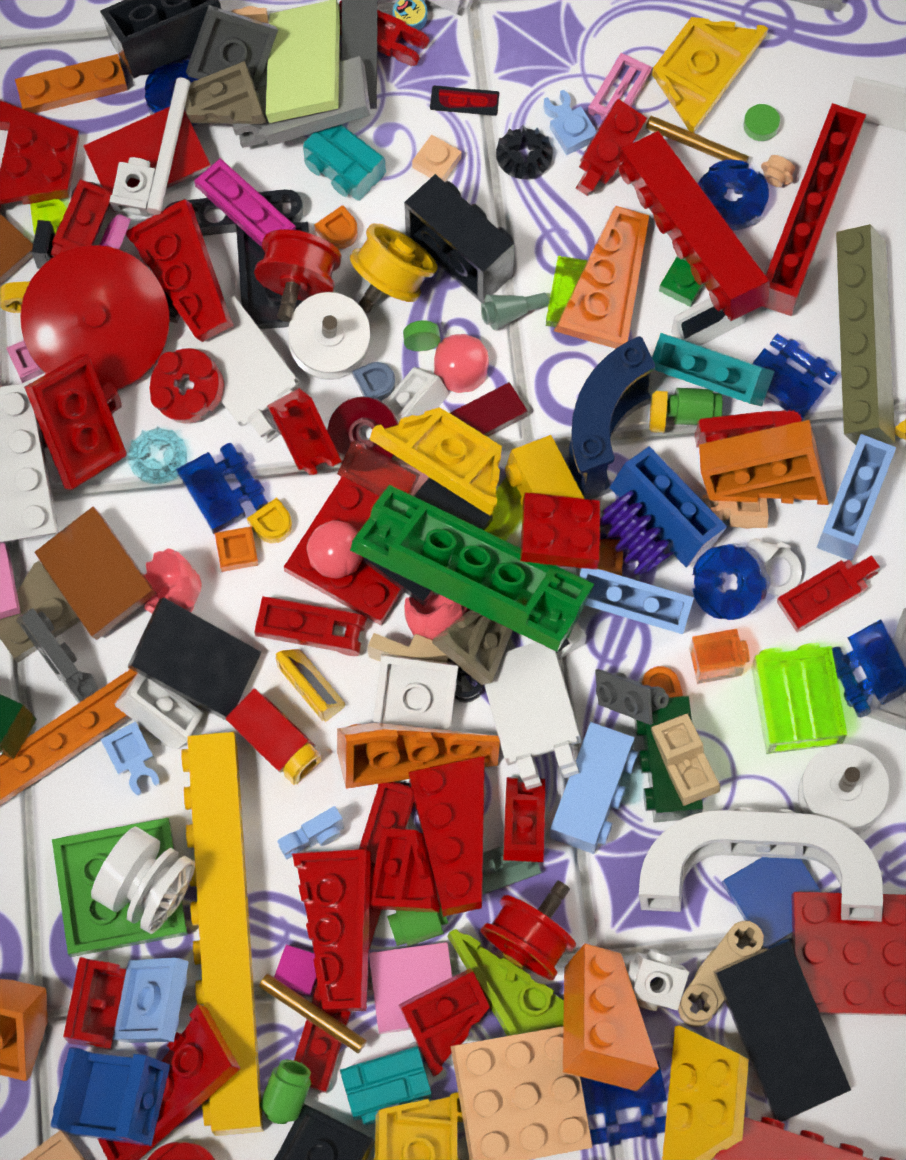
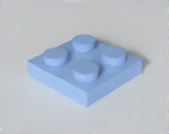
[113,958,189,1043]

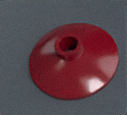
[327,396,399,471]

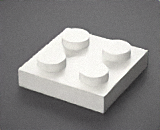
[373,654,459,731]

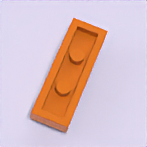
[15,54,128,114]

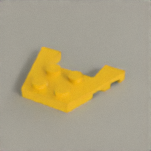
[375,1092,463,1160]

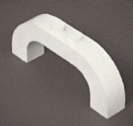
[639,807,883,922]

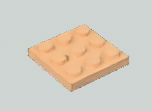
[451,1026,593,1160]

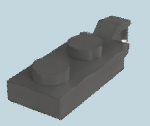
[16,608,99,703]

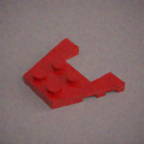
[0,100,80,209]

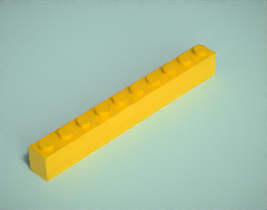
[181,732,264,1136]

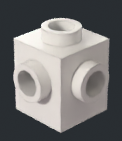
[626,949,689,1011]

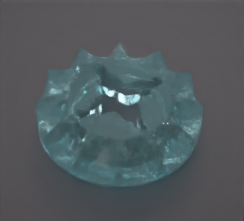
[127,426,187,484]

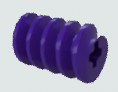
[600,489,676,576]

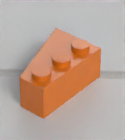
[699,420,829,505]
[563,943,659,1091]

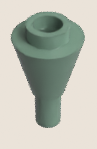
[480,292,549,330]

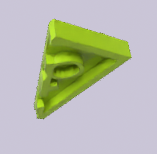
[447,929,564,1036]

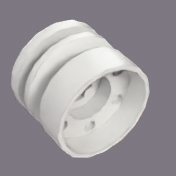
[91,826,195,934]

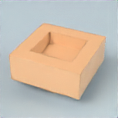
[412,134,461,182]

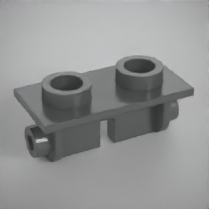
[595,669,669,725]

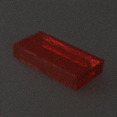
[337,440,420,496]

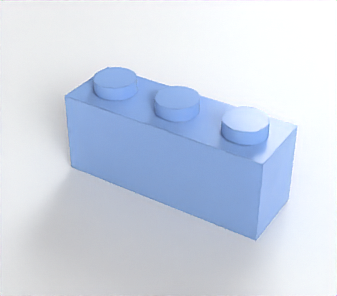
[816,434,896,561]
[579,568,694,634]
[550,722,639,854]

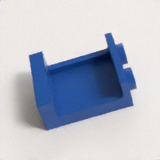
[51,1047,170,1146]

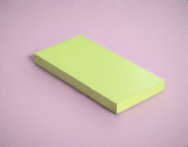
[265,0,340,123]

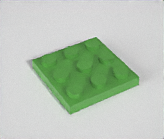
[52,818,188,957]

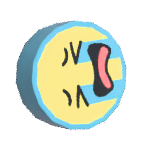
[393,0,428,30]

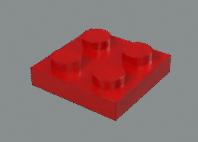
[520,492,600,570]

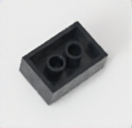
[100,0,222,78]
[404,174,514,303]

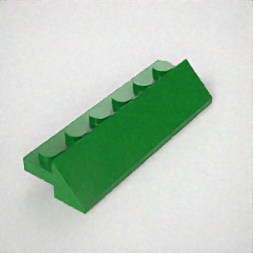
[350,485,594,652]

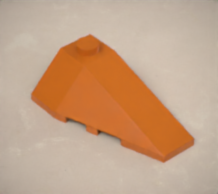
[337,723,500,789]
[0,979,48,1081]

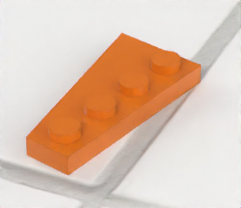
[554,206,649,349]

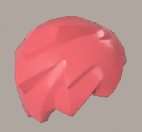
[144,548,202,614]
[404,594,470,641]

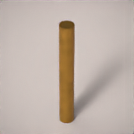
[646,115,749,169]
[259,973,367,1054]

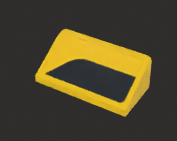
[275,649,346,722]

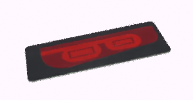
[430,85,500,116]

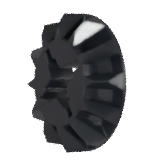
[496,124,553,179]

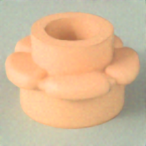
[761,155,795,187]

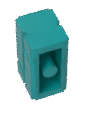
[303,124,386,201]
[340,1046,432,1125]

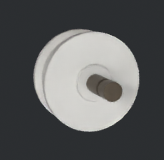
[288,292,370,380]
[798,744,890,835]

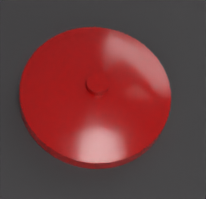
[20,245,169,390]

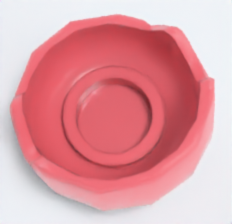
[434,334,489,393]
[307,520,363,579]

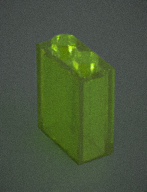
[751,643,848,754]

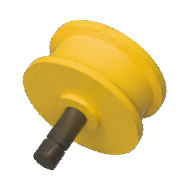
[350,223,438,313]

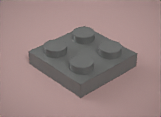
[186,5,278,90]

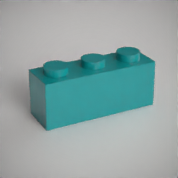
[652,333,774,407]

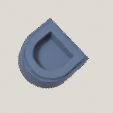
[352,362,395,401]

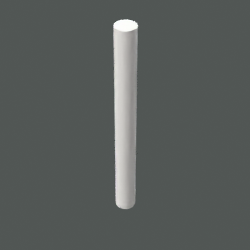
[146,78,190,215]

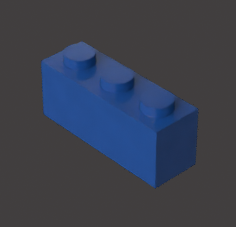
[609,446,727,568]

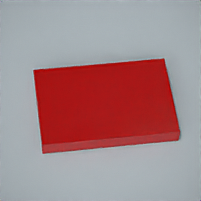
[83,107,211,212]
[24,354,128,490]

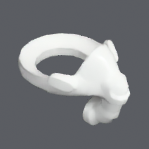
[746,538,802,596]

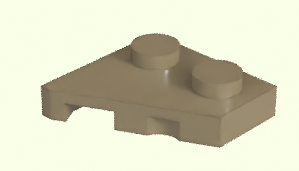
[185,61,266,124]
[0,561,80,663]
[432,610,513,685]

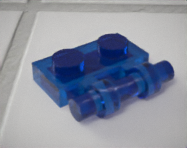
[752,333,838,421]
[176,442,268,535]
[827,619,906,718]
[580,1061,667,1147]

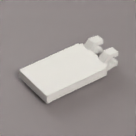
[177,296,300,443]
[484,642,582,790]

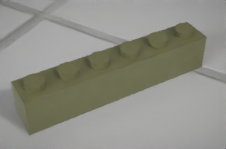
[836,224,895,445]

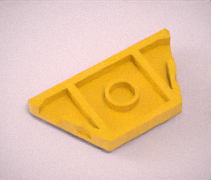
[652,17,768,133]
[369,407,502,516]
[662,1026,749,1160]

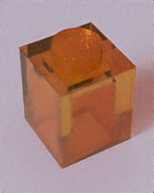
[689,629,750,684]

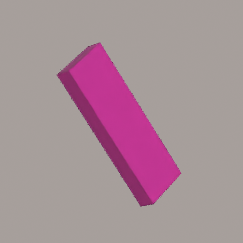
[194,158,296,247]

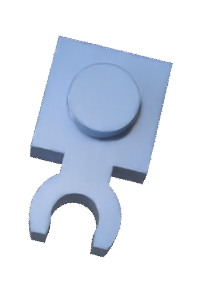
[543,90,596,156]
[101,721,160,796]
[277,806,344,860]

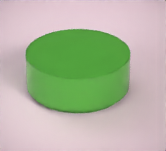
[743,104,780,141]
[403,320,440,352]

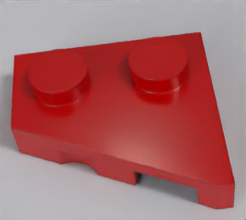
[370,828,440,913]
[398,968,490,1077]

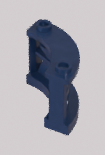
[568,336,655,500]

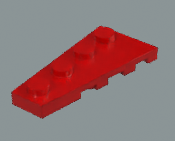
[125,199,234,342]
[408,756,485,917]
[292,849,371,1012]
[97,1004,241,1160]

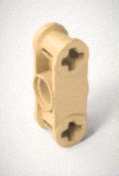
[678,921,764,1027]

